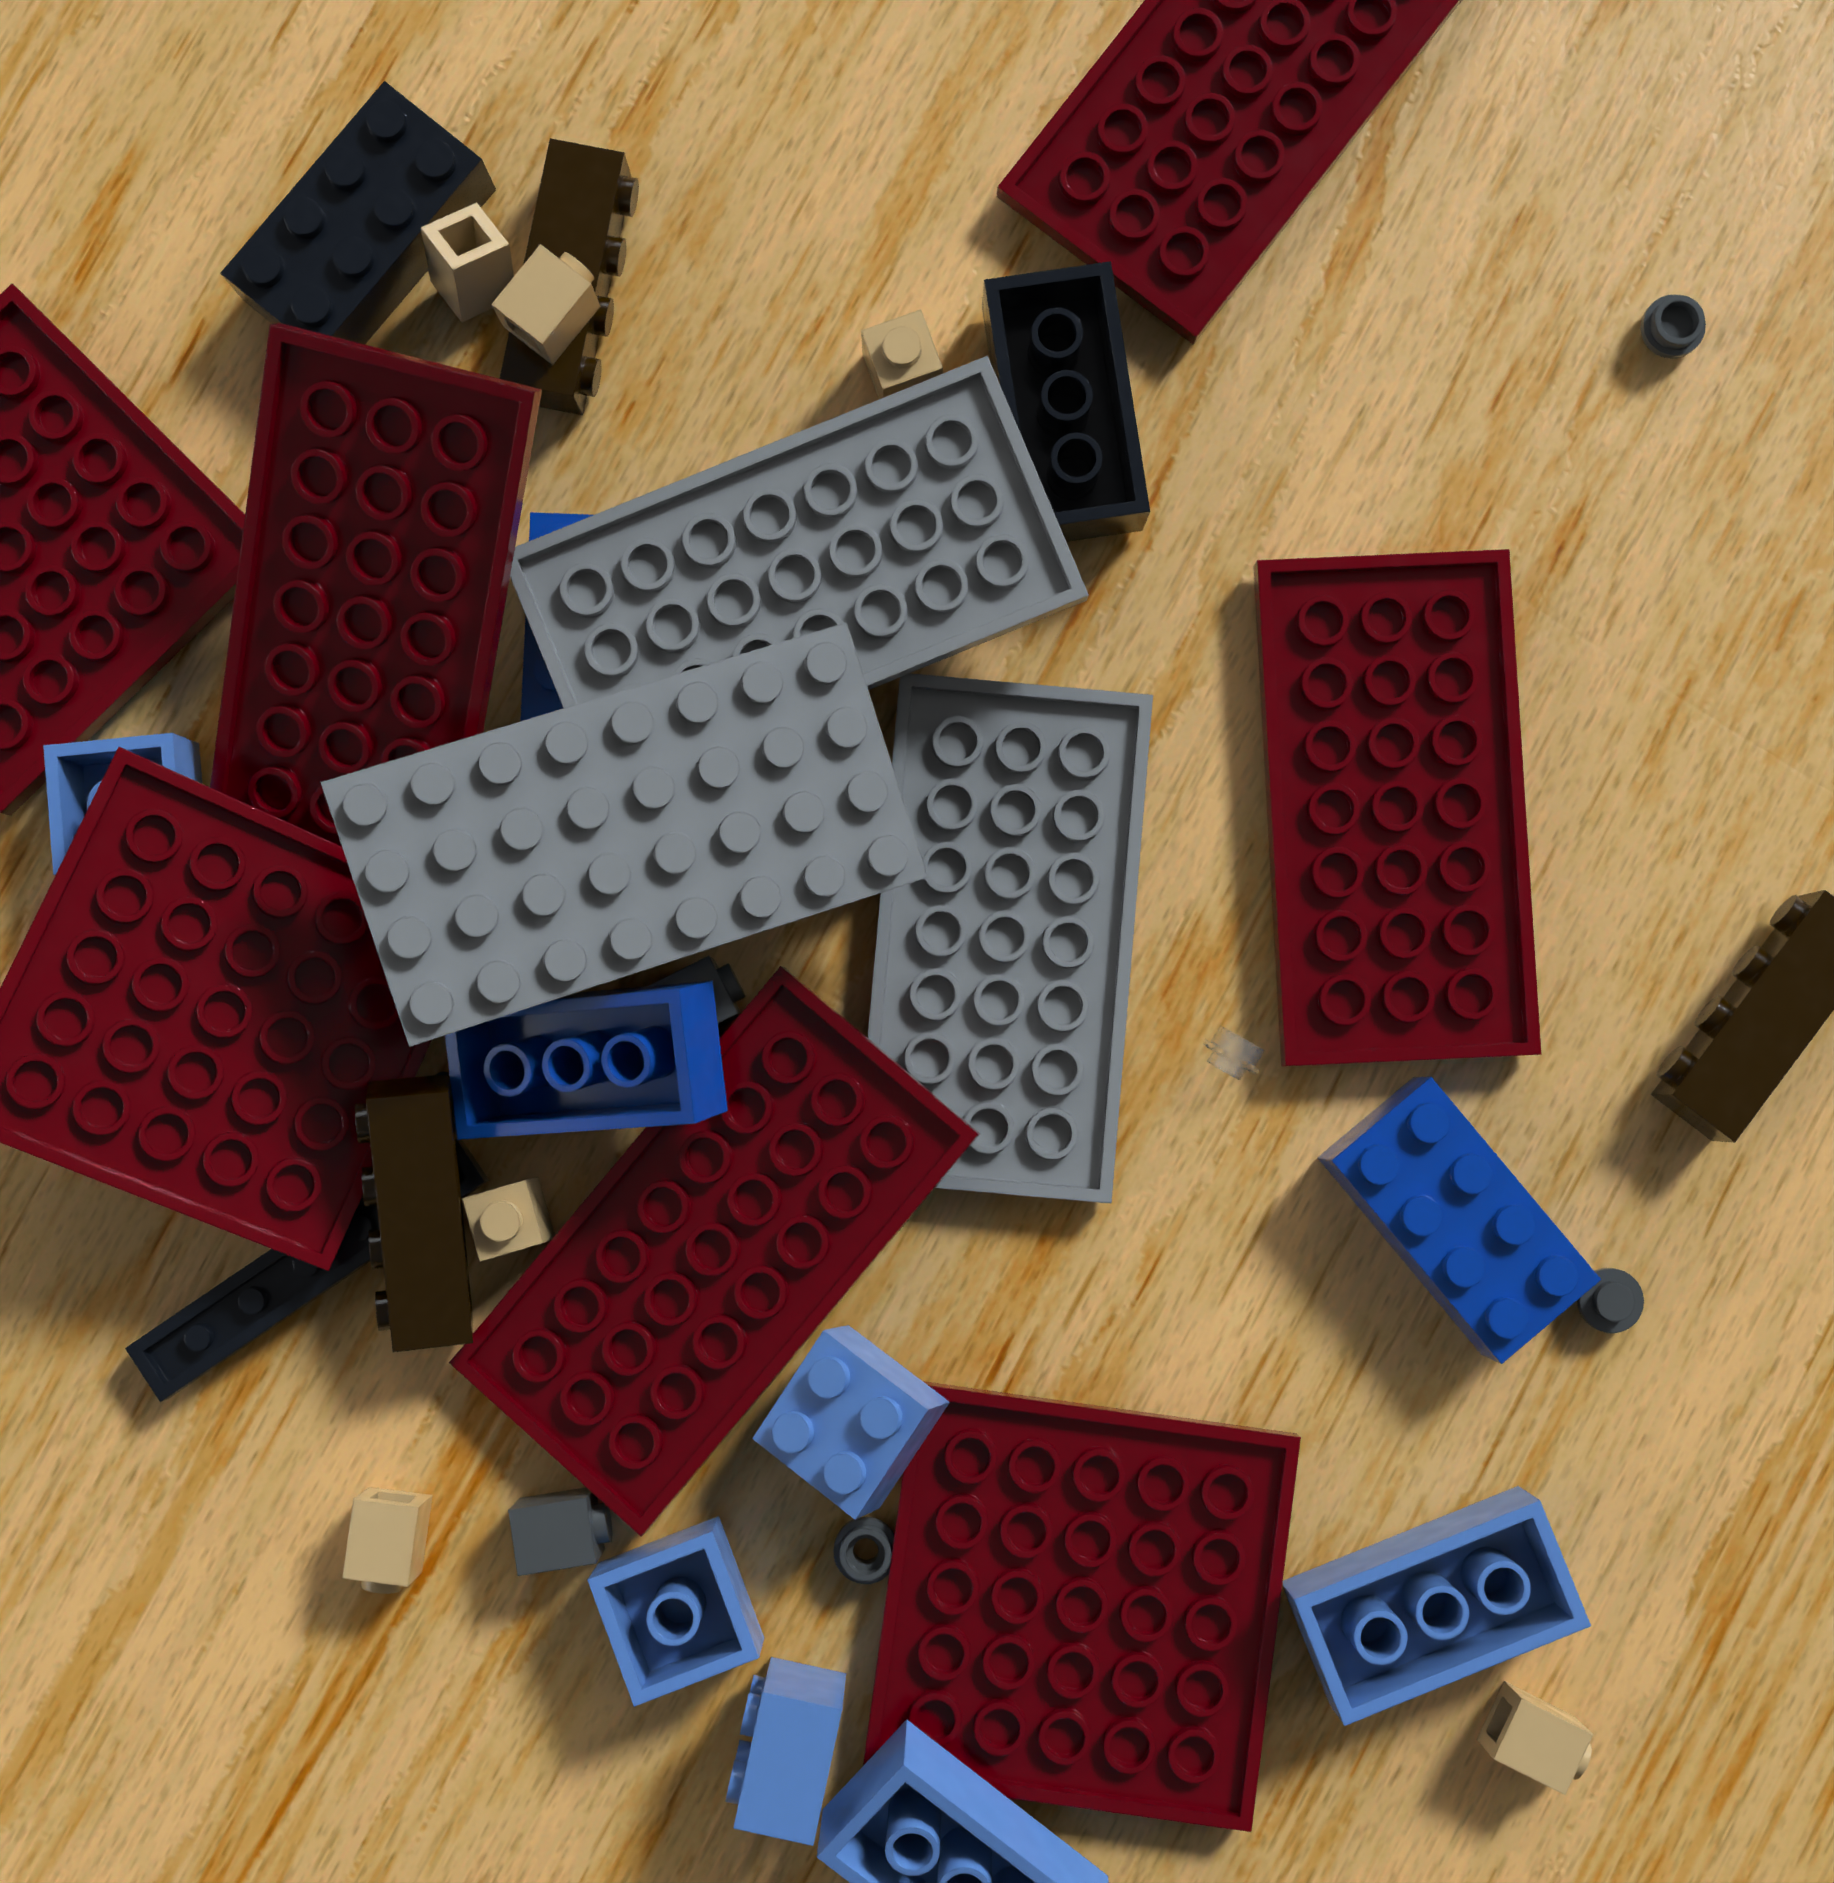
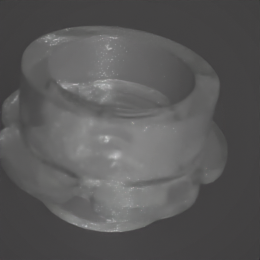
[1203,1025,1265,1080]

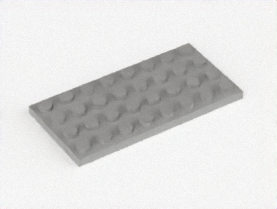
[510,355,1089,708]
[321,622,928,1047]
[868,673,1153,1203]

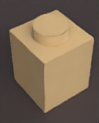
[421,202,514,322]
[491,244,601,365]
[861,309,943,399]
[462,1177,555,1262]
[342,1487,433,1594]
[1477,1681,1593,1795]

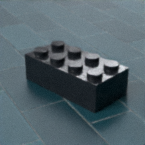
[220,81,496,345]
[982,261,1150,542]

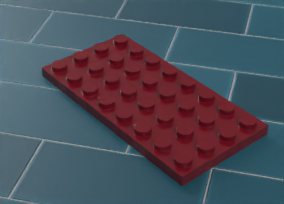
[997,0,1462,345]
[210,323,542,846]
[1253,549,1541,1066]
[449,966,980,1536]

